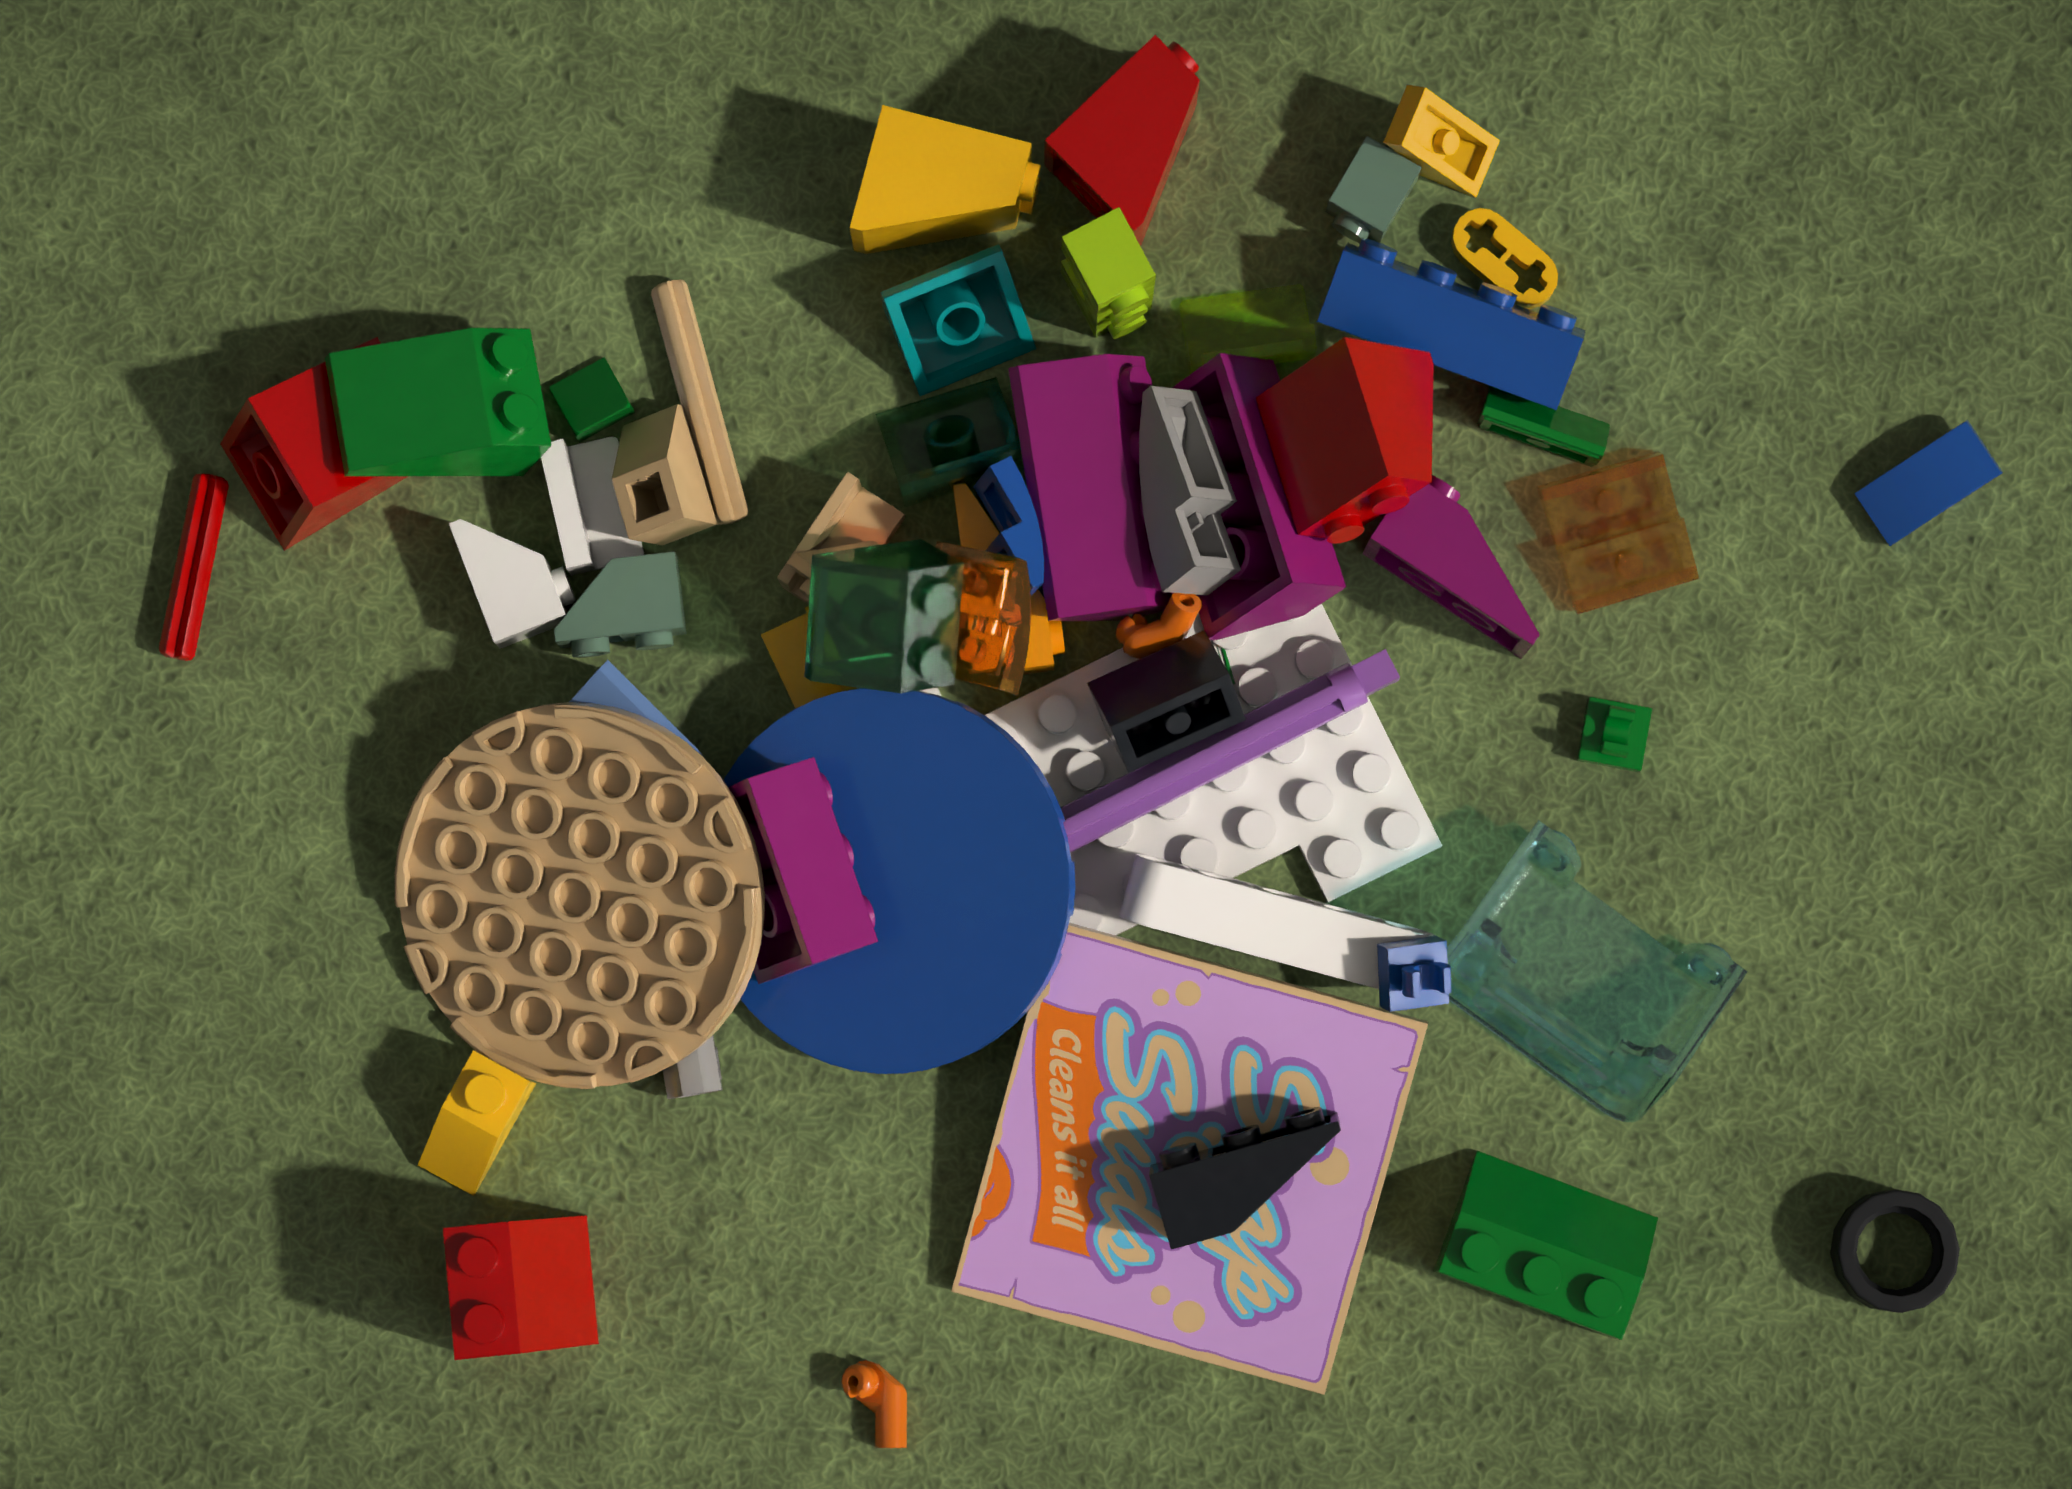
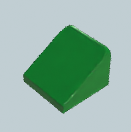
[549,357,635,443]

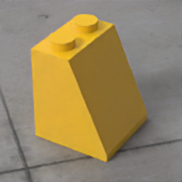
[850,105,1041,254]

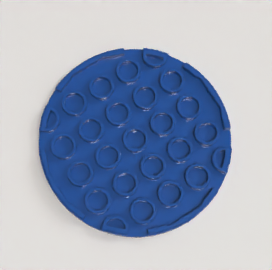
[723,686,1076,1074]

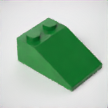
[325,328,552,476]

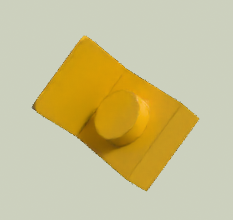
[1383,85,1500,198]

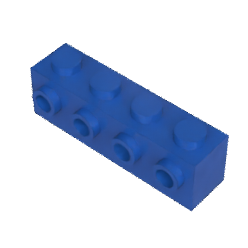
[1317,238,1586,410]

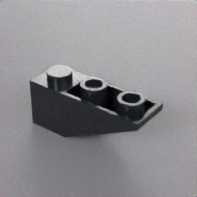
[1149,1107,1341,1250]

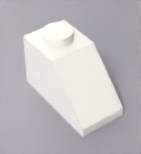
[449,519,576,649]

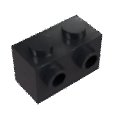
[1087,630,1246,773]

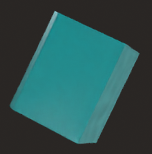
[880,244,1037,396]

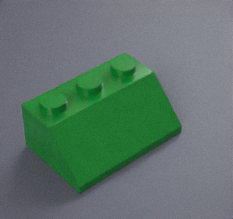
[1433,1151,1658,1340]

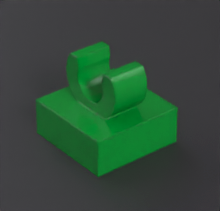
[1577,697,1652,772]

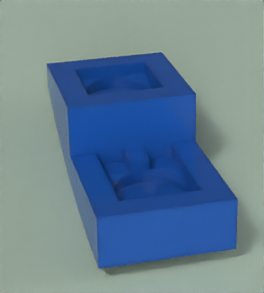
[1854,420,2003,546]
[973,456,1044,607]

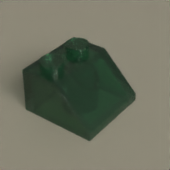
[804,539,964,693]

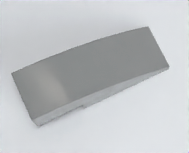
[1139,386,1241,596]

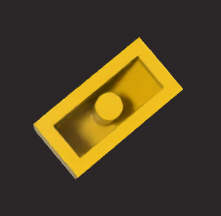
[418,1050,536,1196]

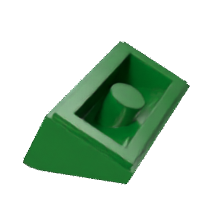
[1477,386,1610,467]

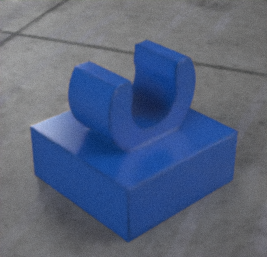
[1377,936,1452,1012]

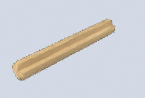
[651,280,748,525]

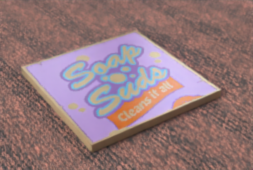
[951,923,1428,1395]

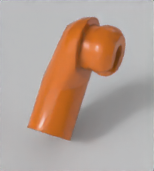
[1116,593,1202,659]
[841,1360,907,1448]

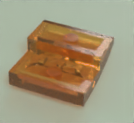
[1537,451,1699,614]
[919,541,1031,696]

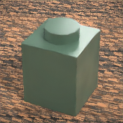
[1325,136,1422,243]

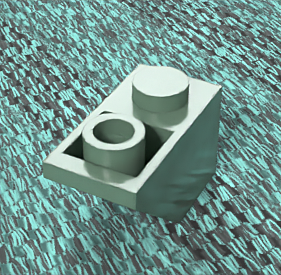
[554,552,687,658]

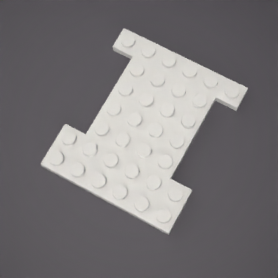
[898,604,1442,1015]

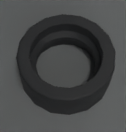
[1830,1189,1960,1313]

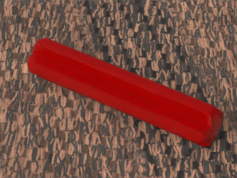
[159,473,229,661]

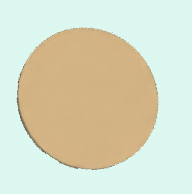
[395,702,765,1089]

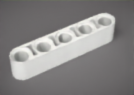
[1119,854,1436,989]

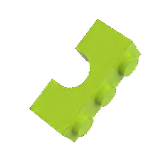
[1060,207,1156,339]

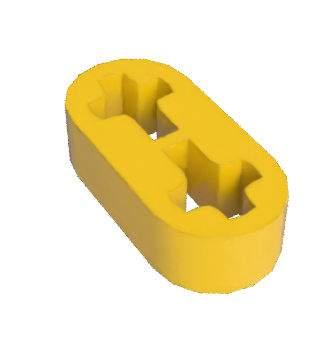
[1451,208,1558,309]

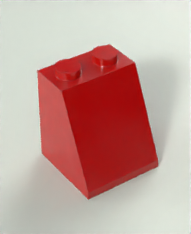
[1044,35,1200,246]
[220,337,408,551]
[1256,337,1434,544]
[443,1215,599,1360]

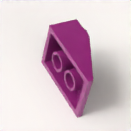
[1362,475,1540,659]

